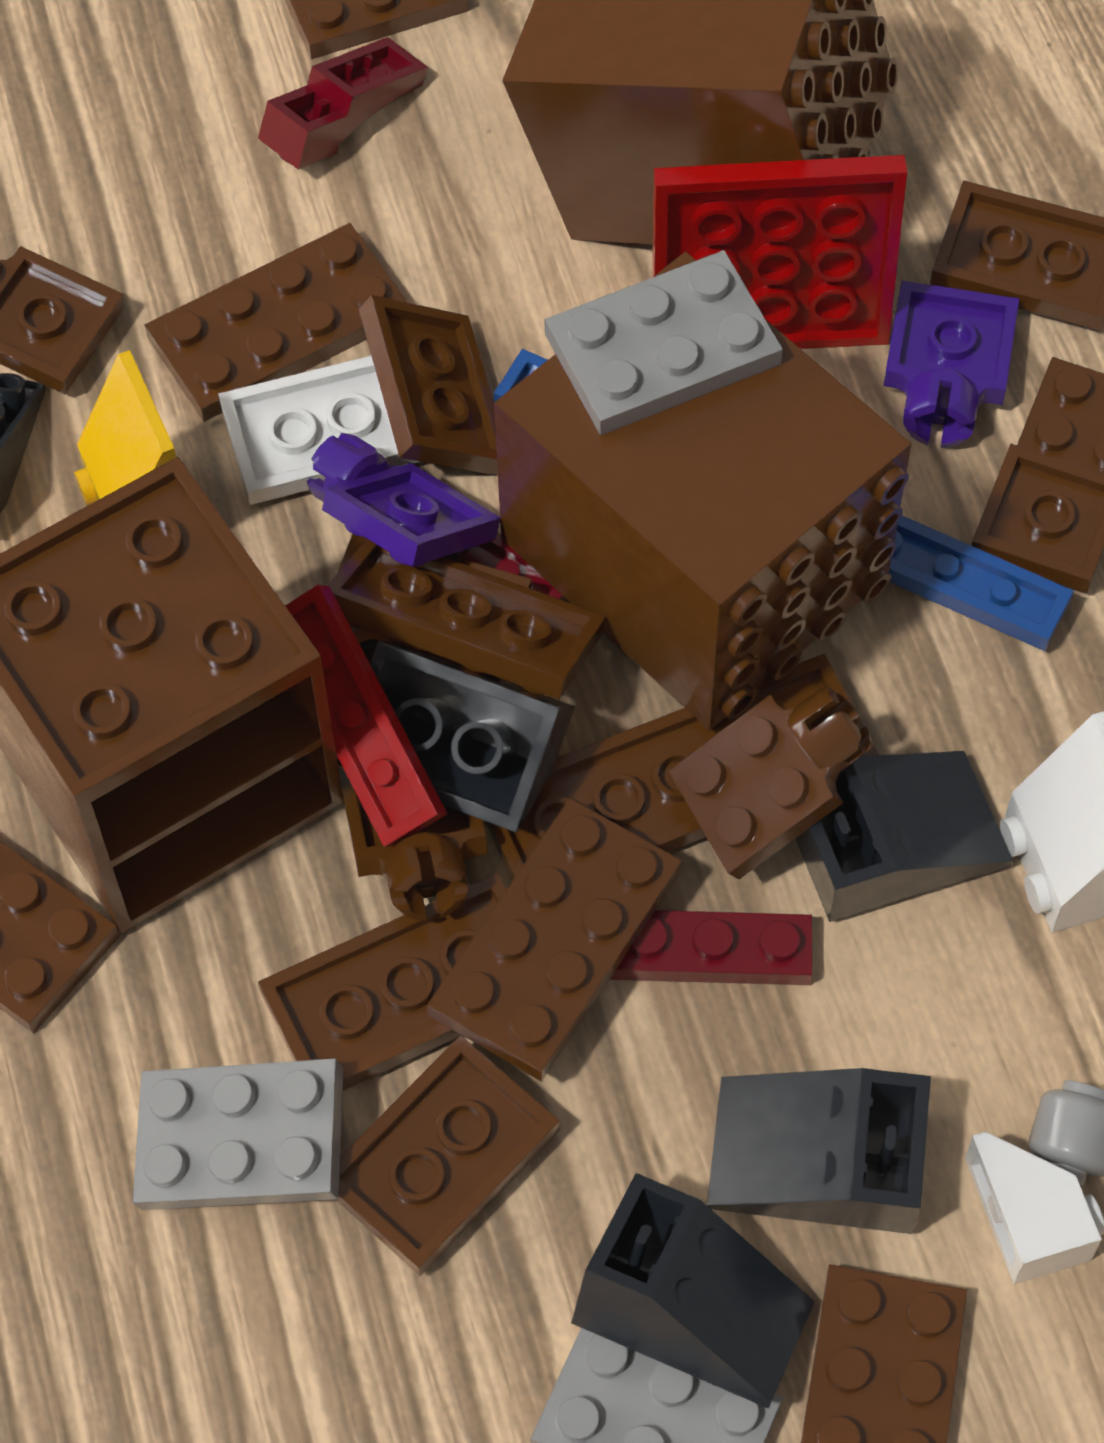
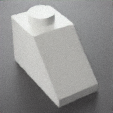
[965,1132,1104,1284]

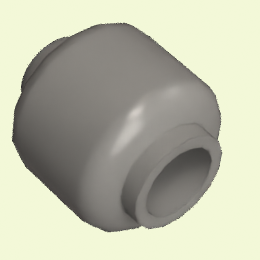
[1028,1080,1104,1187]

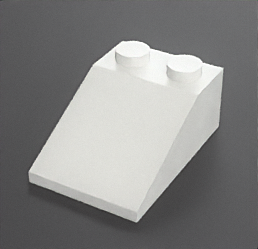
[1000,711,1104,933]

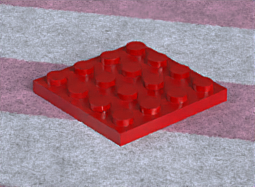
[652,155,908,349]

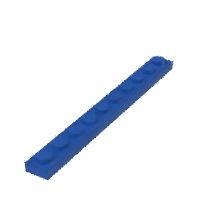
[494,348,1074,651]

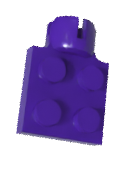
[883,280,1019,448]
[306,433,501,567]

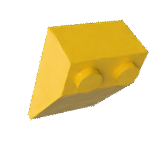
[73,350,176,506]

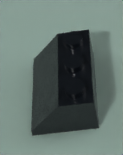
[337,641,575,832]

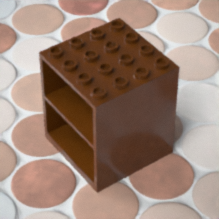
[502,0,898,244]
[494,251,912,731]
[0,456,344,933]

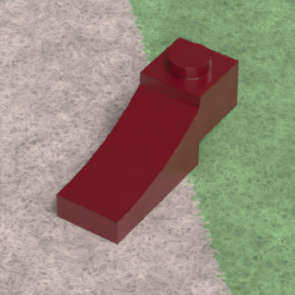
[258,37,428,170]

